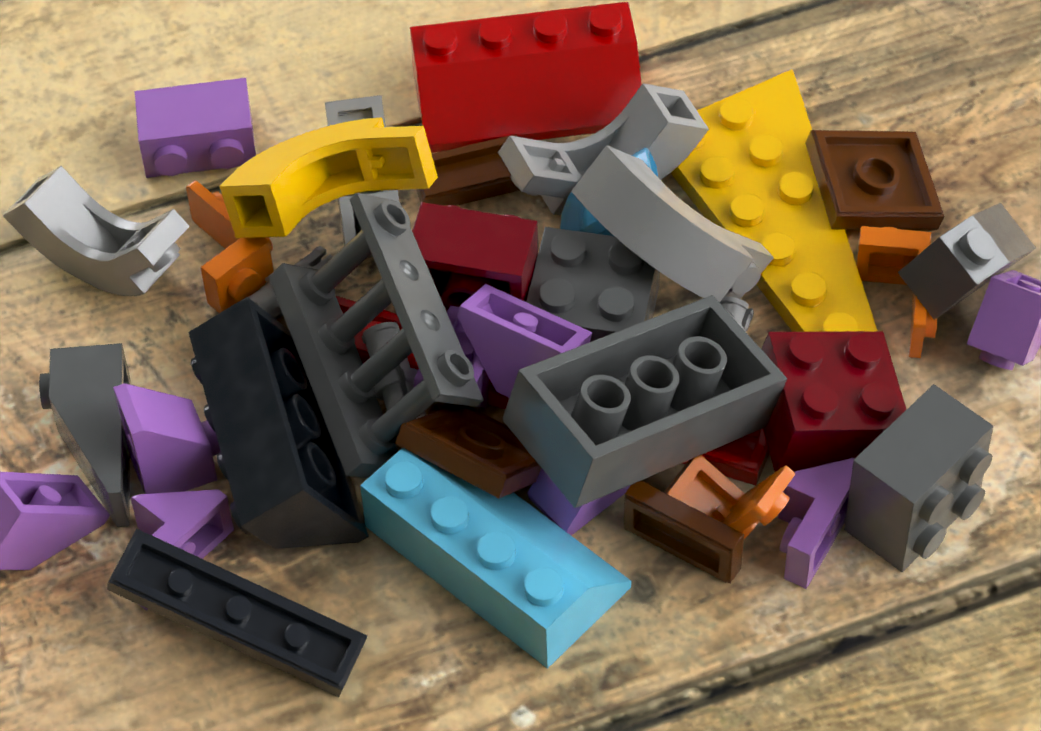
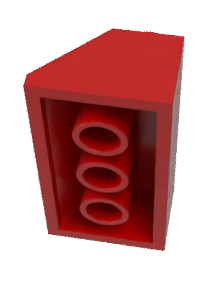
[410,2,642,153]

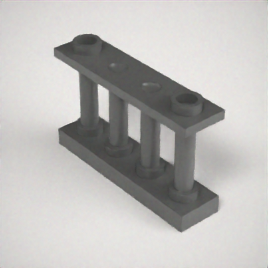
[269,193,484,478]

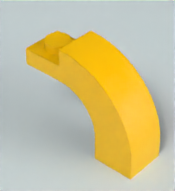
[219,117,438,238]

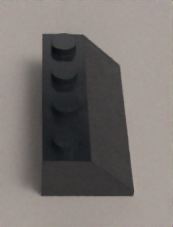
[188,297,369,549]

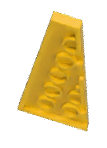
[671,69,878,332]

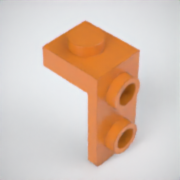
[186,180,274,313]
[856,226,938,358]
[664,455,796,539]

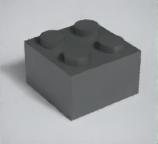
[527,227,660,342]
[844,384,994,572]

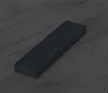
[107,528,368,697]

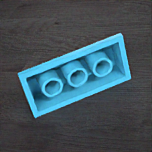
[360,448,631,669]

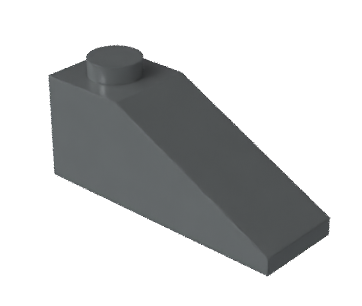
[898,203,1036,320]
[39,343,130,527]

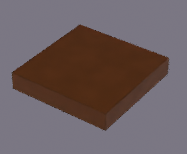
[805,130,945,230]
[395,404,542,499]

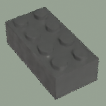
[502,295,788,508]

